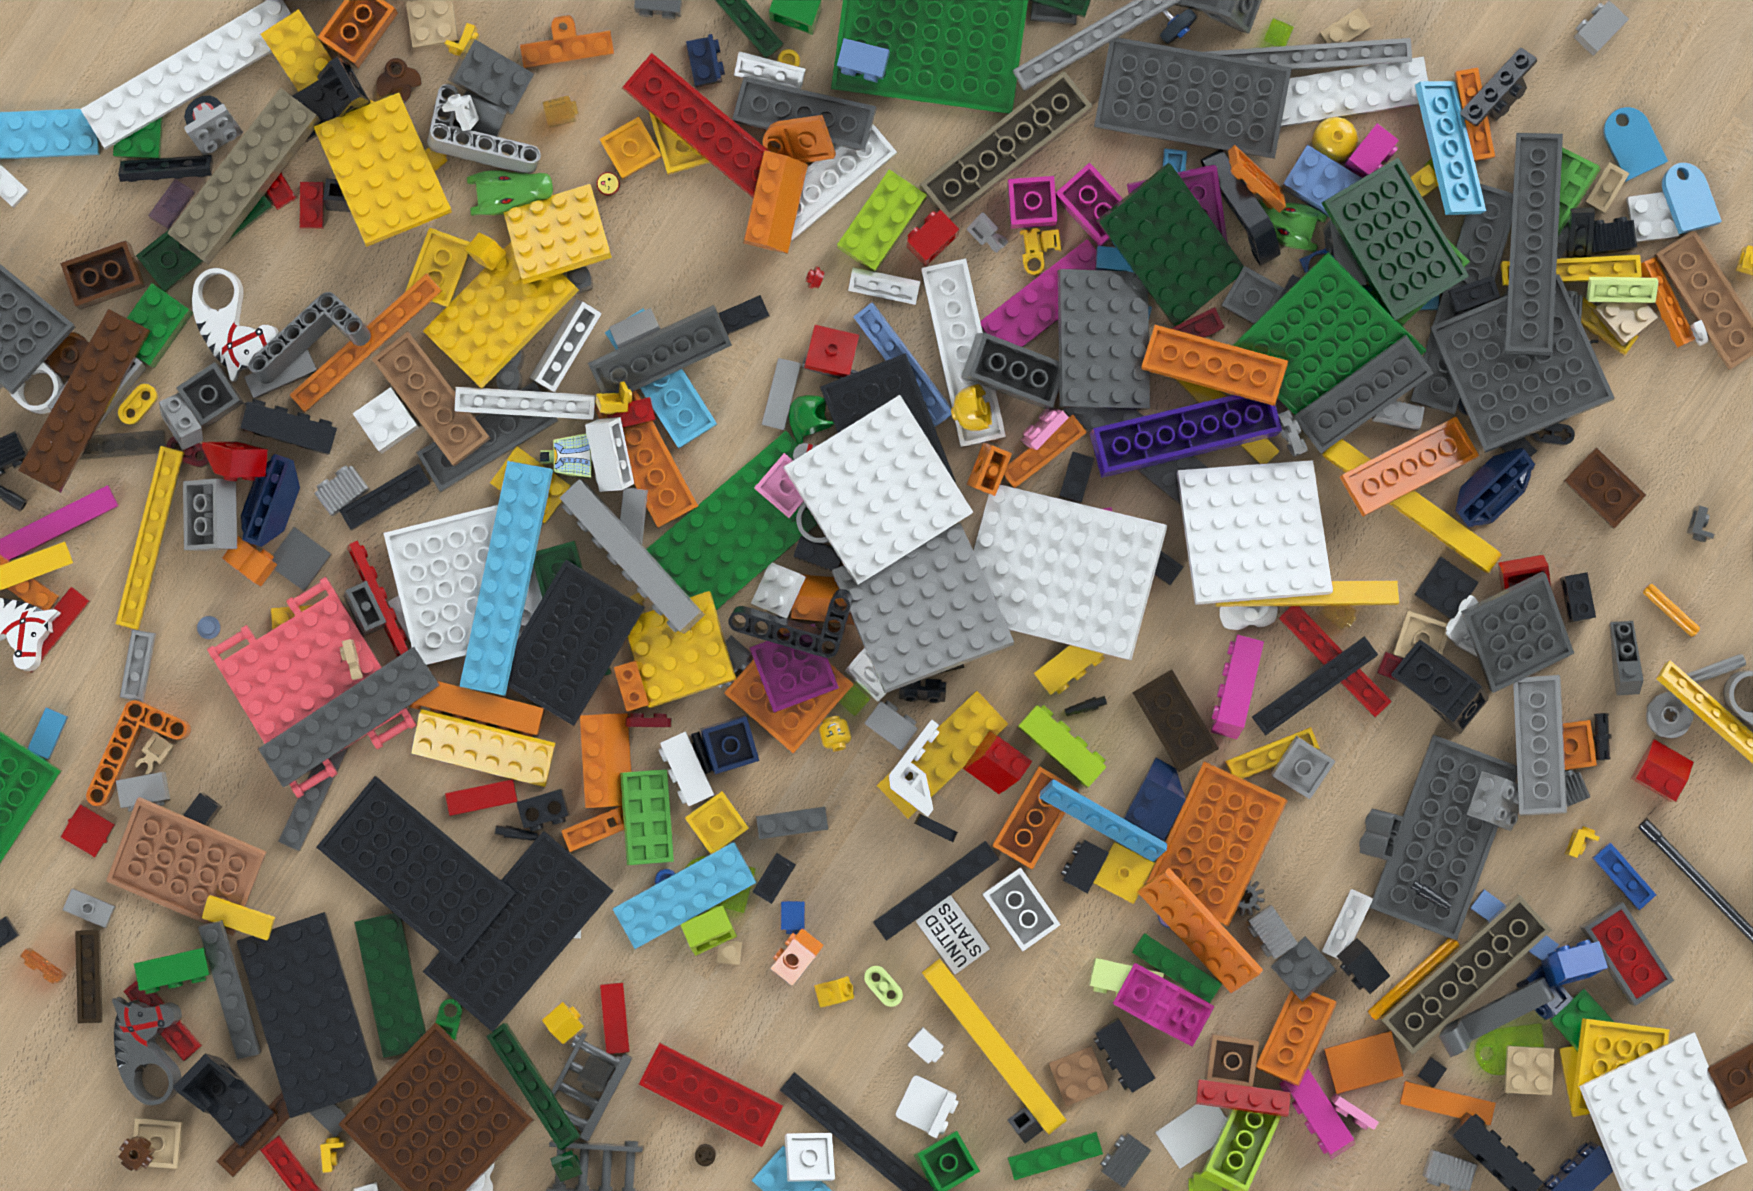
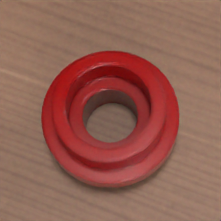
[806,266,824,289]

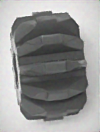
[1237,880,1265,916]

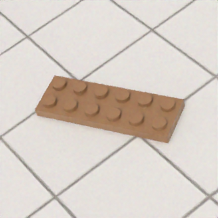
[1655,230,1753,370]
[372,331,491,466]

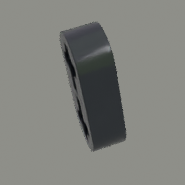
[1530,423,1575,446]
[914,813,958,842]

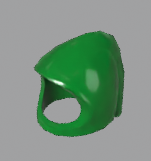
[789,395,835,445]

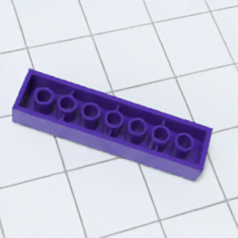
[1090,395,1282,478]

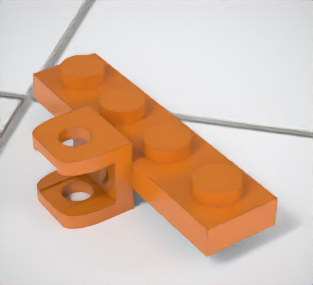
[520,15,614,68]

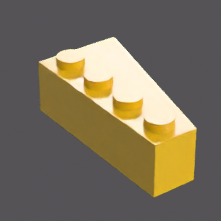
[1034,645,1106,695]

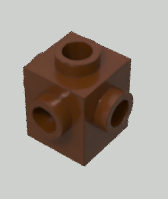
[118,1136,156,1171]

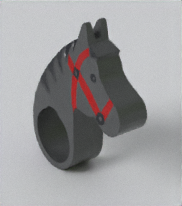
[112,997,182,1105]

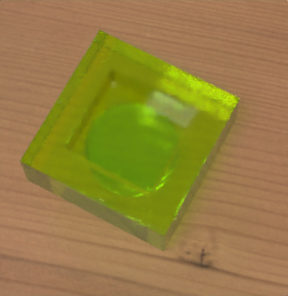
[1264,18,1294,47]
[839,685,870,716]

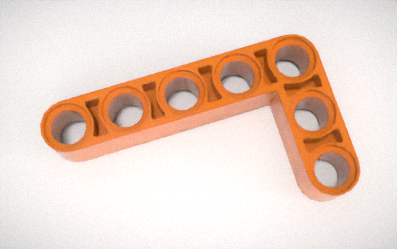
[86,700,191,806]

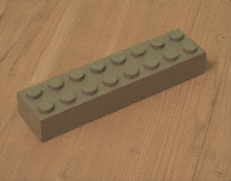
[920,71,1093,221]
[168,88,322,265]
[1380,894,1552,1054]

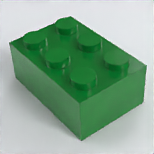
[127,283,193,368]
[133,948,211,994]

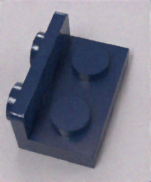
[686,34,725,87]
[1516,964,1573,1020]

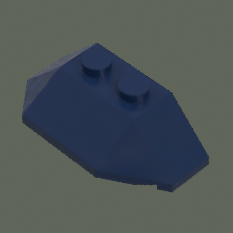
[1455,448,1535,527]
[241,454,300,547]
[1123,757,1186,841]

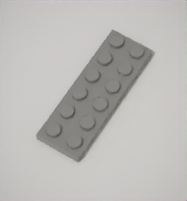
[1513,675,1567,816]

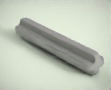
[1686,654,1746,683]

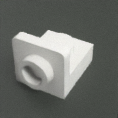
[442,94,479,131]

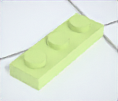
[1586,277,1659,303]

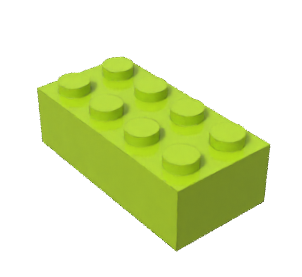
[837,169,927,272]
[1017,705,1107,788]
[1200,1109,1281,1191]

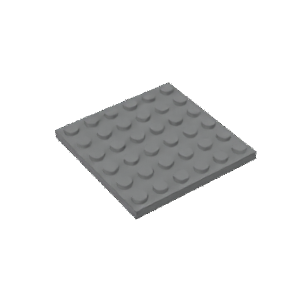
[832,523,1014,693]

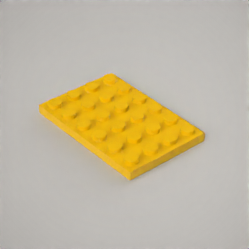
[314,93,452,247]
[423,242,579,389]

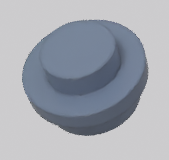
[197,616,221,639]

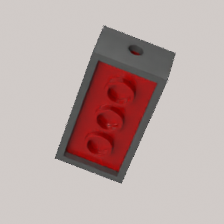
[1580,902,1674,1006]

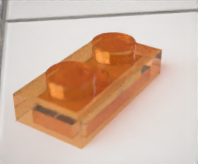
[20,948,68,984]

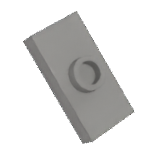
[63,888,116,928]

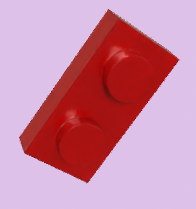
[299,182,324,229]
[607,397,656,428]

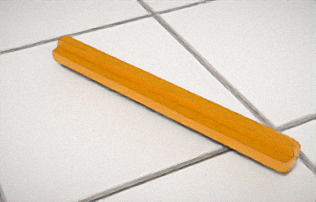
[1368,938,1459,1020]

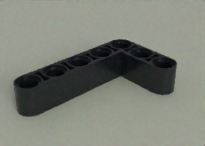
[1200,149,1281,266]
[728,589,853,658]

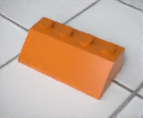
[743,151,808,254]
[791,574,855,626]
[580,713,631,808]

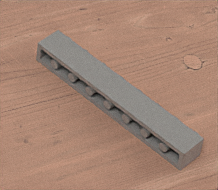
[560,479,705,634]

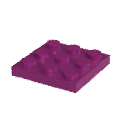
[750,623,839,713]

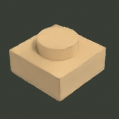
[717,940,742,965]

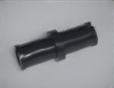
[1593,713,1612,760]

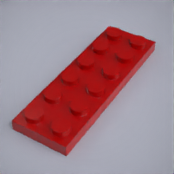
[639,1042,783,1147]

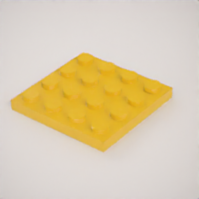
[504,184,612,285]
[628,591,736,708]
[1571,1018,1670,1114]

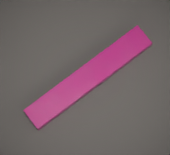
[0,485,119,561]

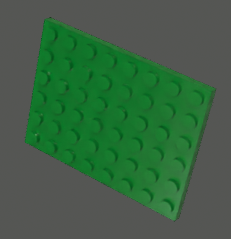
[831,0,1028,114]

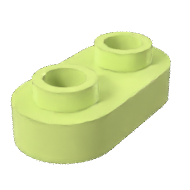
[864,966,903,1007]

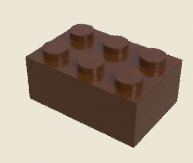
[60,240,146,310]

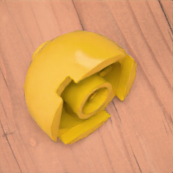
[1311,117,1358,163]
[951,384,992,431]

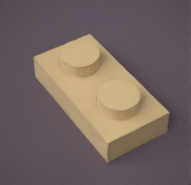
[1319,8,1371,44]
[1586,162,1630,214]

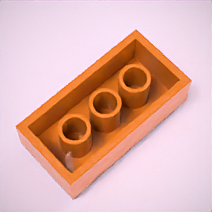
[991,766,1079,869]

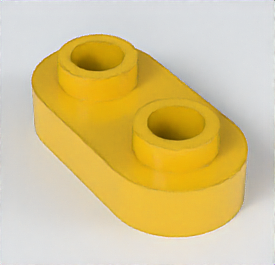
[118,384,158,425]

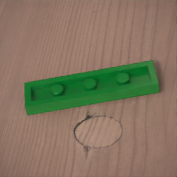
[1132,933,1222,1003]
[1008,1131,1103,1180]

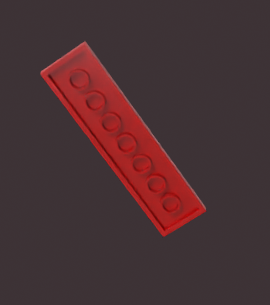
[622,52,770,198]

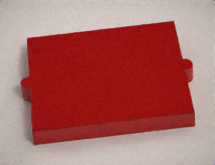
[60,804,115,857]

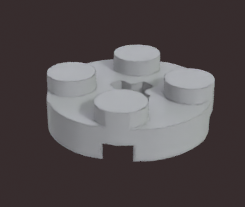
[1278,410,1308,457]
[1646,692,1694,738]

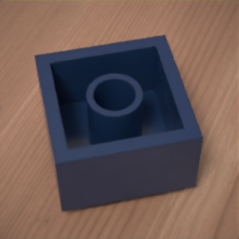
[700,715,760,774]

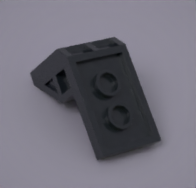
[292,57,371,142]
[1391,639,1489,734]
[173,1053,275,1147]

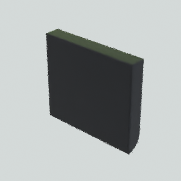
[1418,1057,1447,1087]

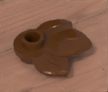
[376,58,422,103]

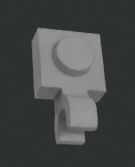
[967,212,1008,253]

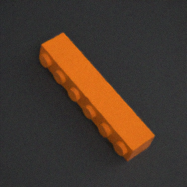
[408,681,545,737]

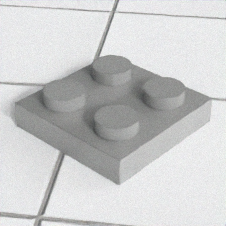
[1271,736,1336,799]

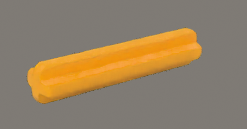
[1643,584,1700,637]

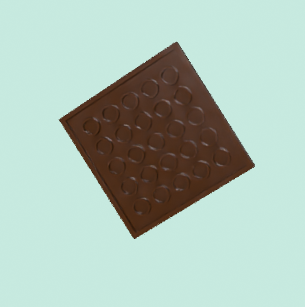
[339,1023,534,1191]

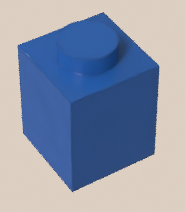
[781,901,805,934]

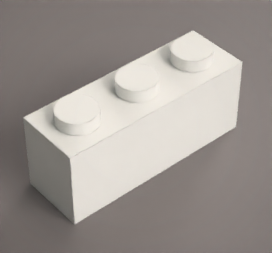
[585,417,634,492]
[658,732,715,806]

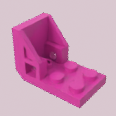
[1113,963,1215,1047]

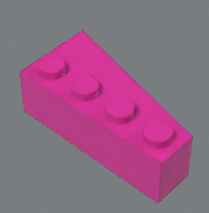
[1210,635,1264,739]
[1279,1068,1355,1160]

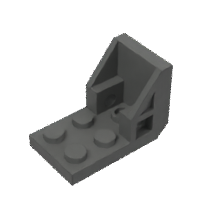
[1175,0,1262,34]

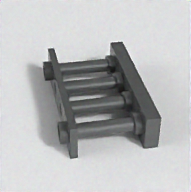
[552,1032,633,1142]
[546,1140,644,1191]

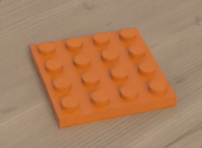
[724,628,854,754]

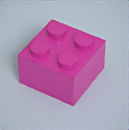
[1343,123,1399,178]
[1007,176,1057,229]

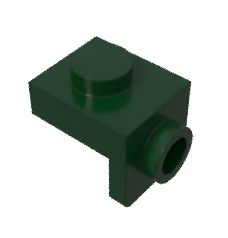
[550,1150,583,1182]

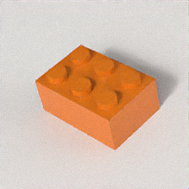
[317,0,398,69]

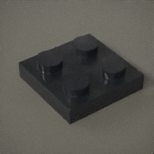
[1414,557,1479,620]

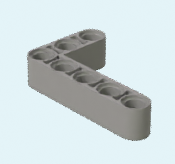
[427,84,541,174]

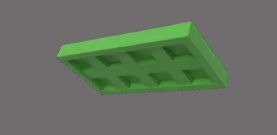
[1558,147,1601,236]
[620,769,674,865]

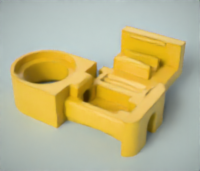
[1020,228,1062,276]

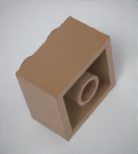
[1204,1033,1259,1087]

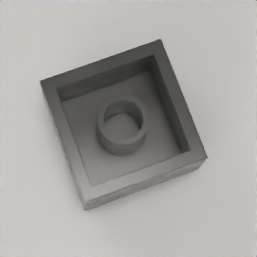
[176,362,244,428]

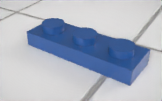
[1592,843,1656,910]

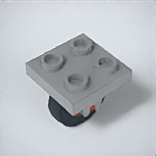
[184,95,243,155]

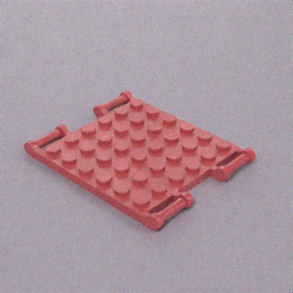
[207,576,417,798]

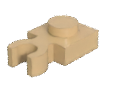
[340,639,363,680]
[135,732,175,775]

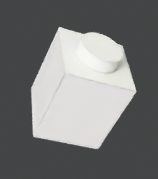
[907,1027,944,1064]

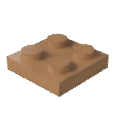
[1049,1046,1109,1106]

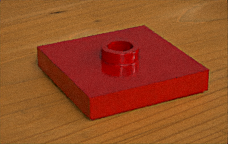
[804,325,859,377]

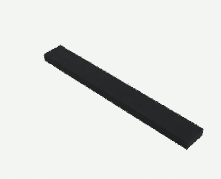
[780,1072,934,1191]

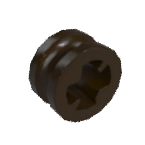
[695,1144,716,1166]

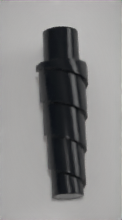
[1064,696,1107,716]
[691,731,712,774]
[495,825,538,841]
[1411,880,1451,910]

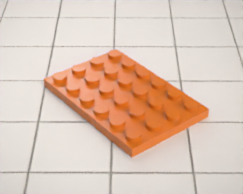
[1146,762,1288,926]

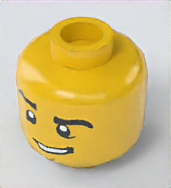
[819,716,851,752]

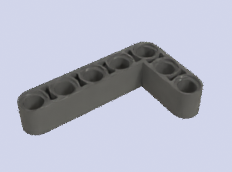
[249,292,371,384]
[1439,977,1555,1057]

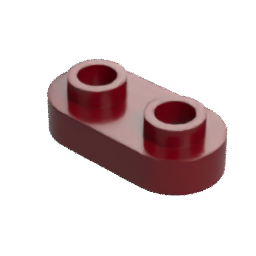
[166,436,209,468]
[626,713,672,728]

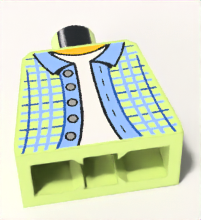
[540,434,592,479]

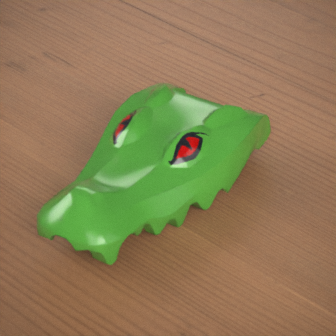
[467,170,553,216]
[1256,198,1327,252]

